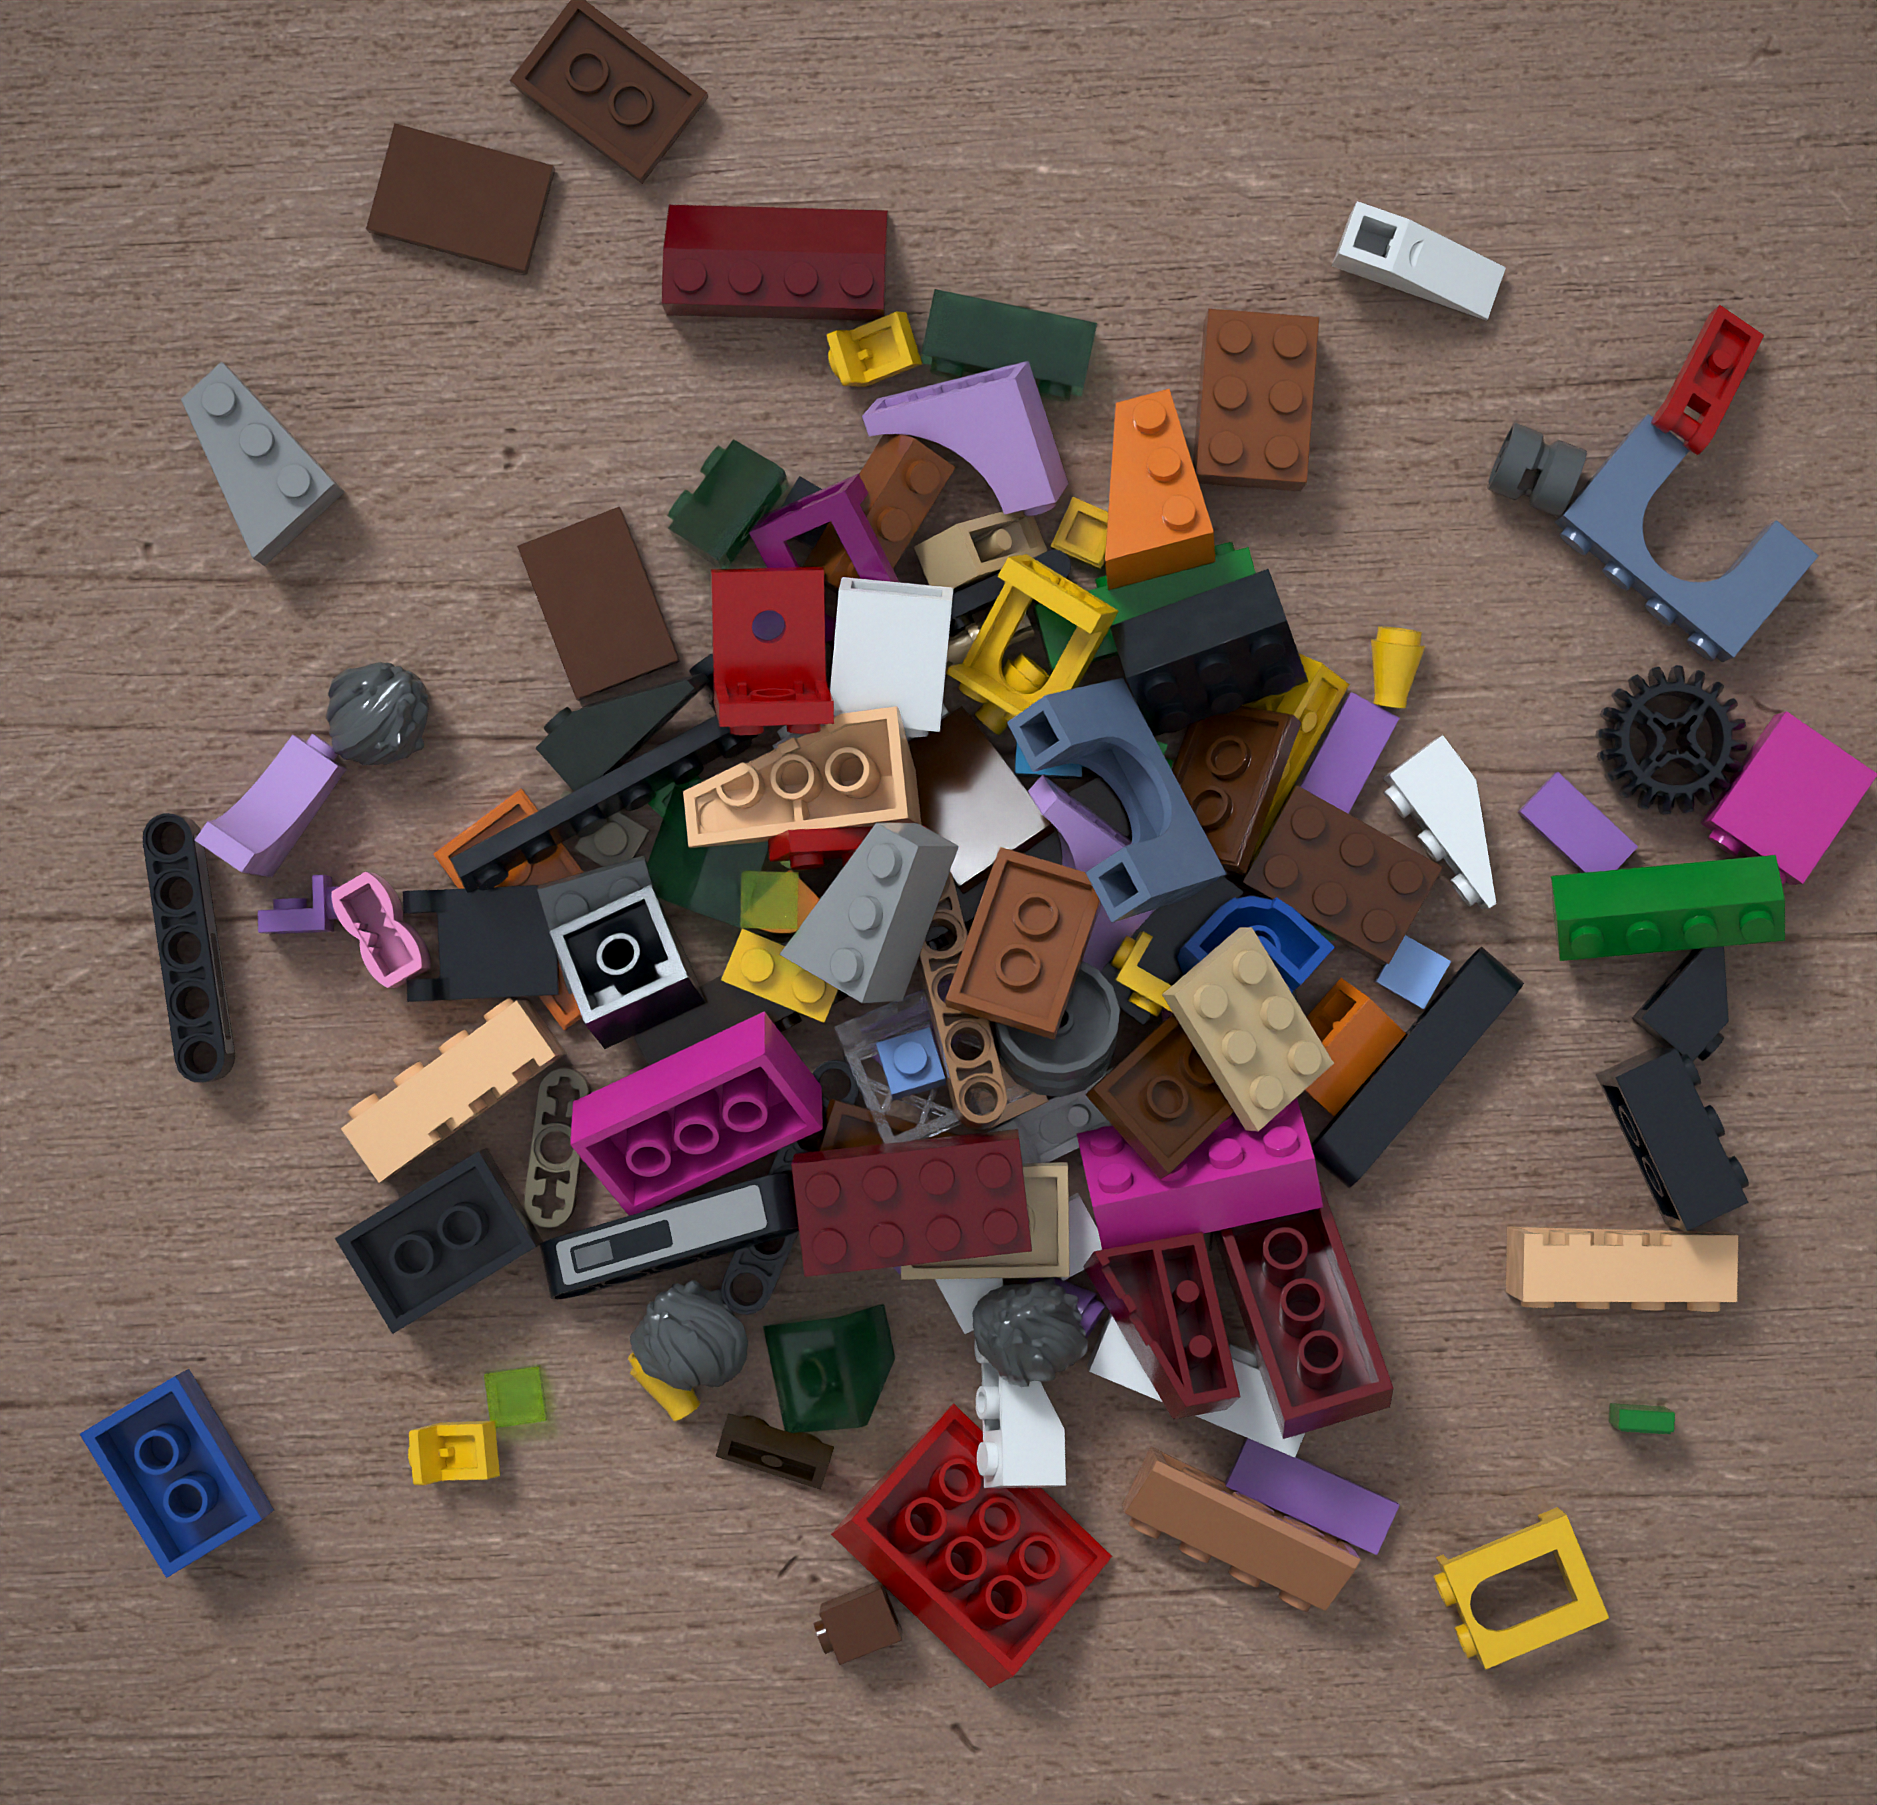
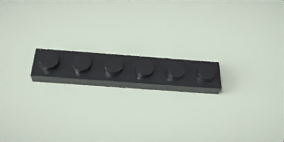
[450,715,758,893]

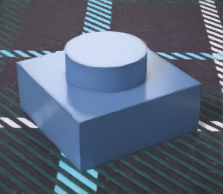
[876,1027,946,1100]

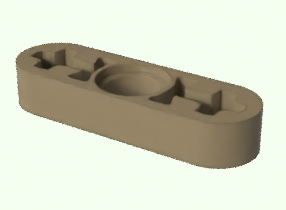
[524,1068,591,1228]

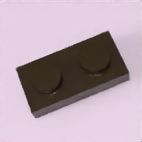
[716,1413,834,1490]

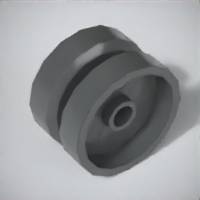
[994,961,1120,1097]

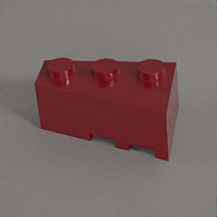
[1083,1232,1241,1420]

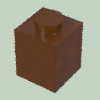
[814,1581,902,1665]

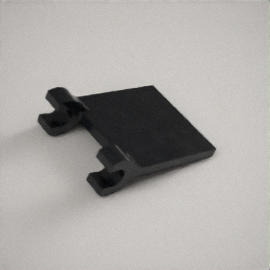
[403,885,560,1002]

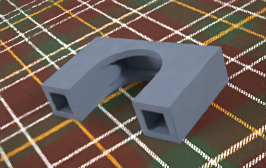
[1555,414,1819,662]
[1007,678,1226,923]

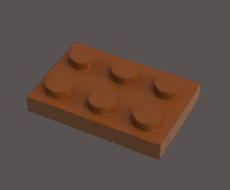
[945,847,1102,1040]

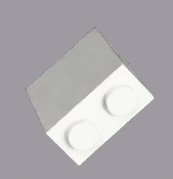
[830,577,954,737]

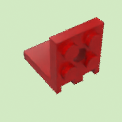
[711,567,834,735]

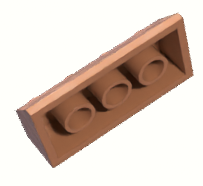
[1122,1446,1361,1612]

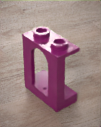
[749,474,899,648]

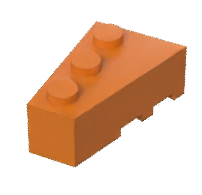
[1105,389,1215,590]

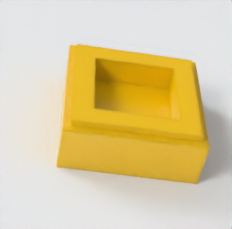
[1050,497,1108,571]

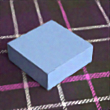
[1374,935,1451,1009]

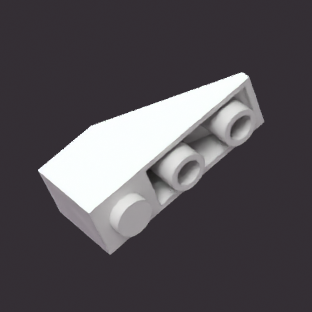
[1332,201,1506,321]
[1383,735,1496,909]
[974,1339,1066,1488]

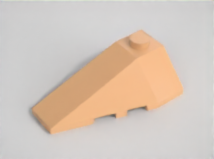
[683,706,921,848]

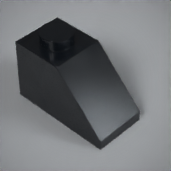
[1632,946,1729,1061]

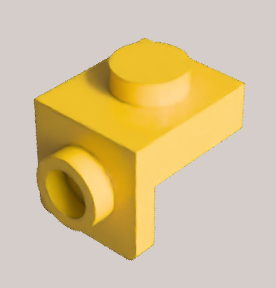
[827,311,922,387]
[1110,931,1173,1017]
[408,1421,500,1485]

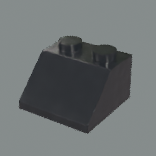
[549,885,706,1049]

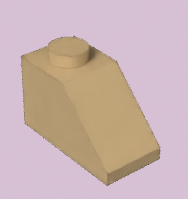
[914,510,1048,592]

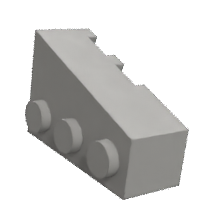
[181,361,345,566]
[779,823,959,1003]

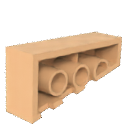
[341,997,567,1183]
[1506,1227,1738,1312]

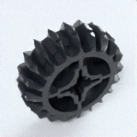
[1595,665,1747,815]

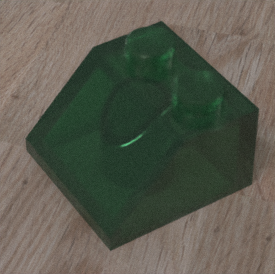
[667,439,789,569]
[647,786,769,928]

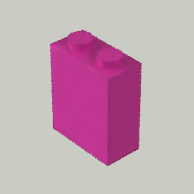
[1700,711,1877,886]

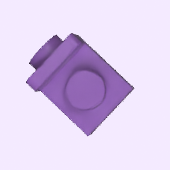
[258,875,339,934]

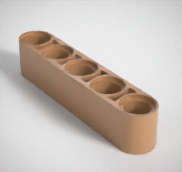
[917,871,1007,1130]

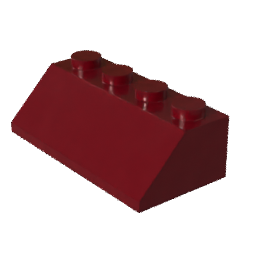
[662,205,888,321]

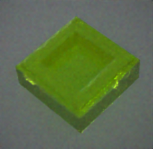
[740,871,799,929]
[484,1364,548,1428]

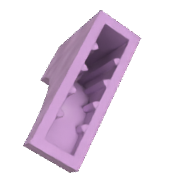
[862,361,1068,516]
[195,733,347,877]
[1028,775,1156,971]

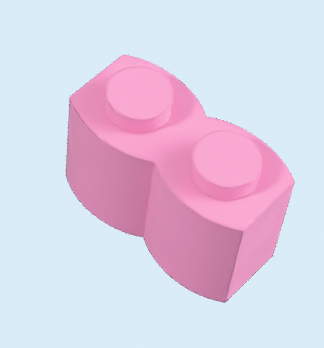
[332,872,431,988]

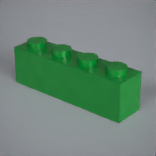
[1033,542,1256,674]
[1551,855,1785,961]

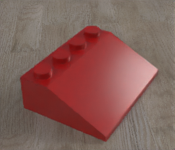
[831,1403,1113,1688]

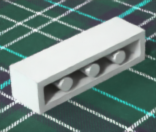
[1087,1311,1305,1457]

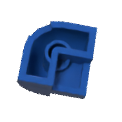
[1177,896,1335,993]

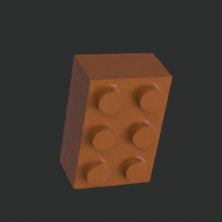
[1193,309,1319,492]

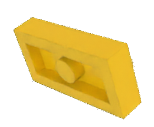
[721,929,839,1023]

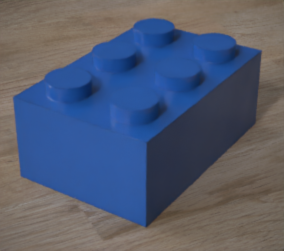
[80,1369,274,1578]

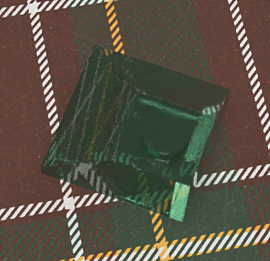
[763,1304,895,1433]

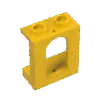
[946,554,1119,721]
[1433,1507,1609,1669]

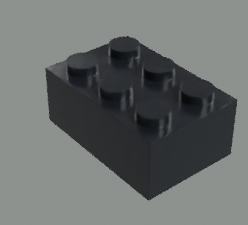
[1110,569,1308,737]
[1596,1047,1749,1231]
[335,1148,543,1334]

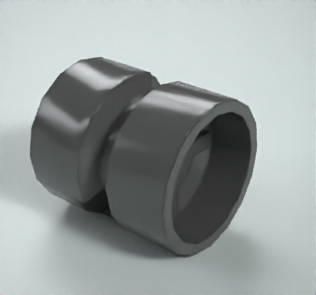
[1487,422,1587,518]

